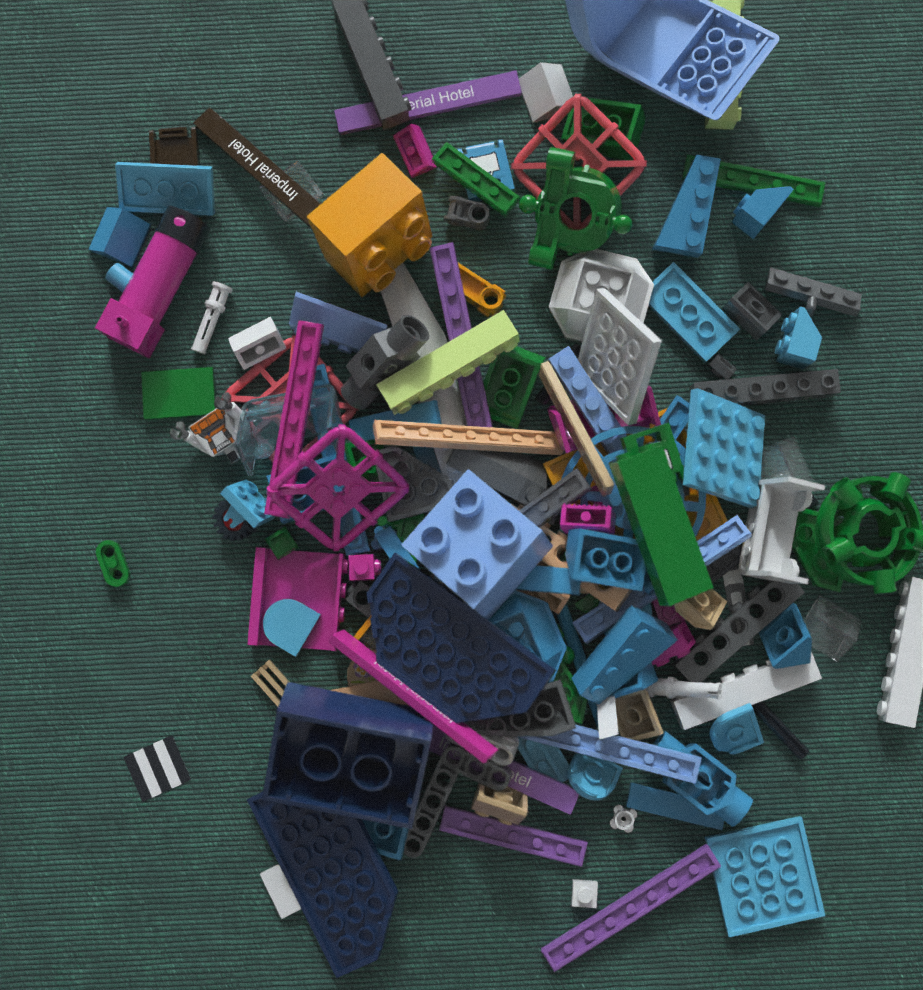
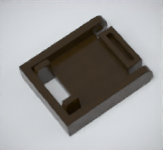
[149,127,200,166]

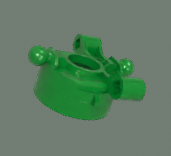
[519,147,632,270]

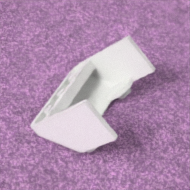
[739,477,825,584]

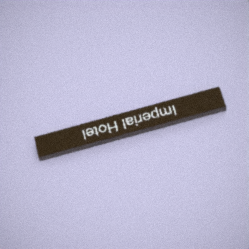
[193,107,321,229]

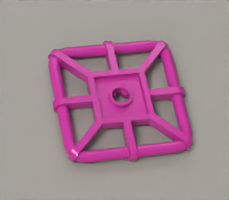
[267,424,409,551]

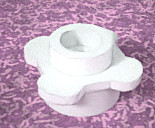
[610,805,637,833]

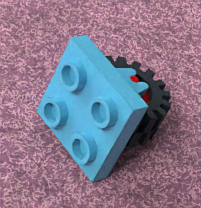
[212,479,276,541]

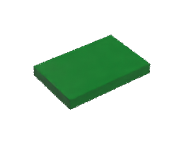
[141,367,216,420]

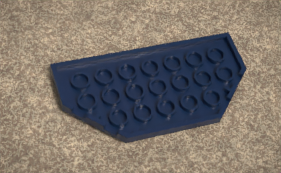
[367,553,556,723]
[247,791,399,978]

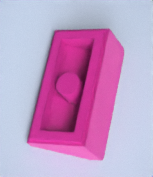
[393,124,437,178]

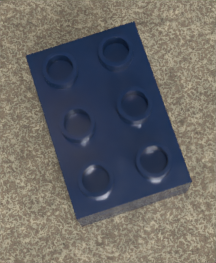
[262,682,433,829]

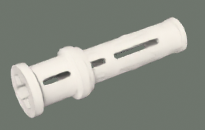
[191,281,233,354]
[646,677,723,699]

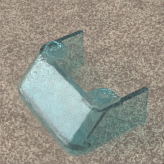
[235,384,343,476]

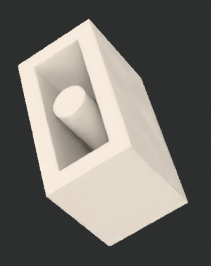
[228,317,286,370]

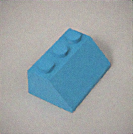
[565,529,646,591]

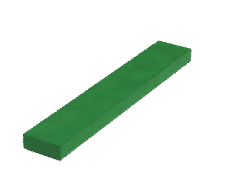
[682,154,826,207]

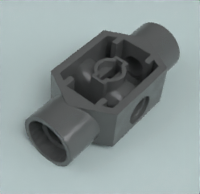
[341,315,429,410]

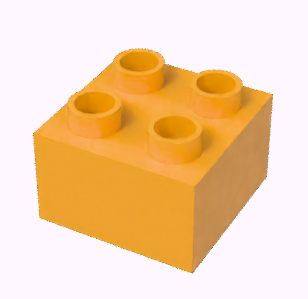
[307,153,433,297]

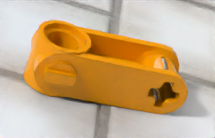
[458,263,507,317]

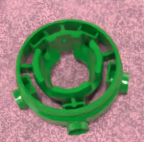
[816,472,923,594]

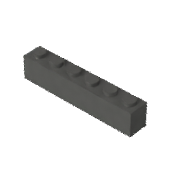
[331,0,412,130]

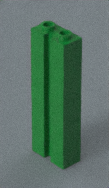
[609,443,713,606]

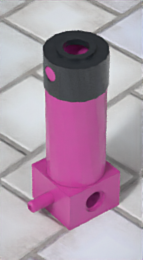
[95,206,211,359]

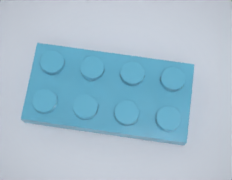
[115,162,215,216]
[649,262,740,363]

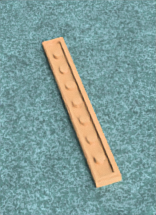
[373,420,563,455]

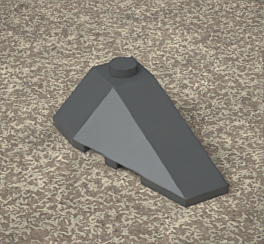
[446,449,547,506]
[468,680,576,736]

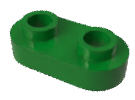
[96,540,131,587]

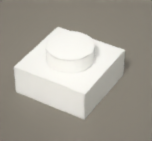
[571,879,598,908]

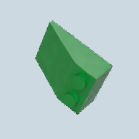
[561,97,646,161]
[483,346,546,429]

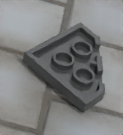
[376,446,455,522]

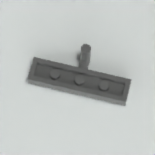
[765,267,862,318]

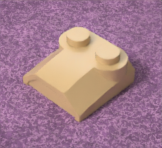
[674,589,727,630]

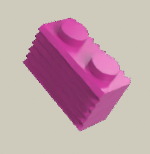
[560,503,616,535]

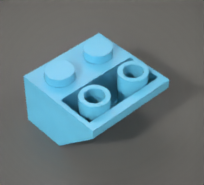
[775,306,822,369]

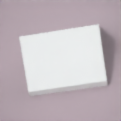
[519,62,573,124]

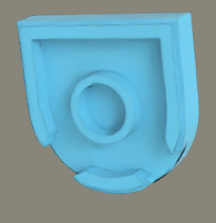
[263,599,321,657]
[710,703,764,754]
[568,752,623,800]

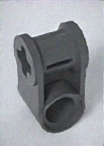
[443,196,490,230]

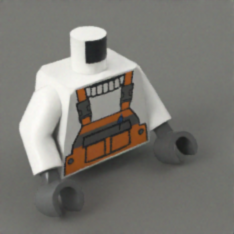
[170,392,247,464]

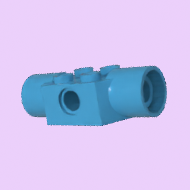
[652,731,753,827]

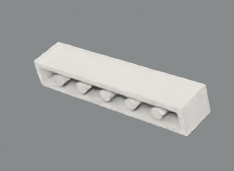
[877,577,923,728]
[670,652,822,730]

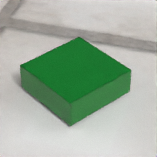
[265,527,299,560]

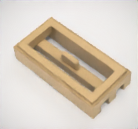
[251,660,290,707]

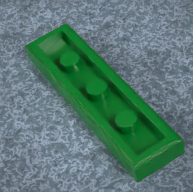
[432,142,520,217]

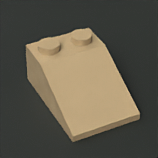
[471,783,528,825]

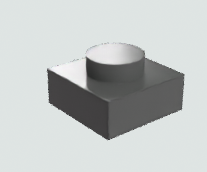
[709,354,737,380]

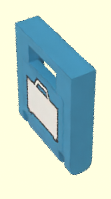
[457,140,515,202]

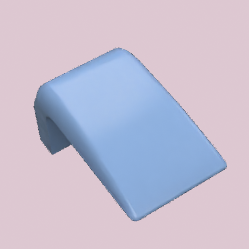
[565,0,779,120]

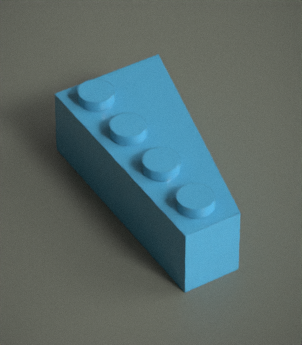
[652,155,720,258]
[572,605,678,704]

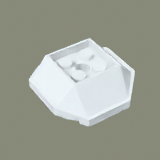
[549,249,654,343]

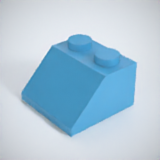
[732,186,794,239]

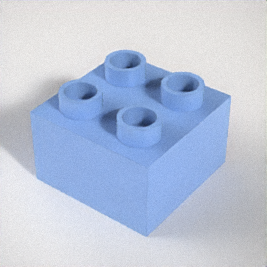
[401,469,553,620]

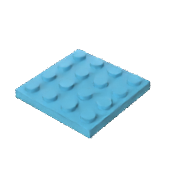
[683,388,765,508]
[705,816,825,937]

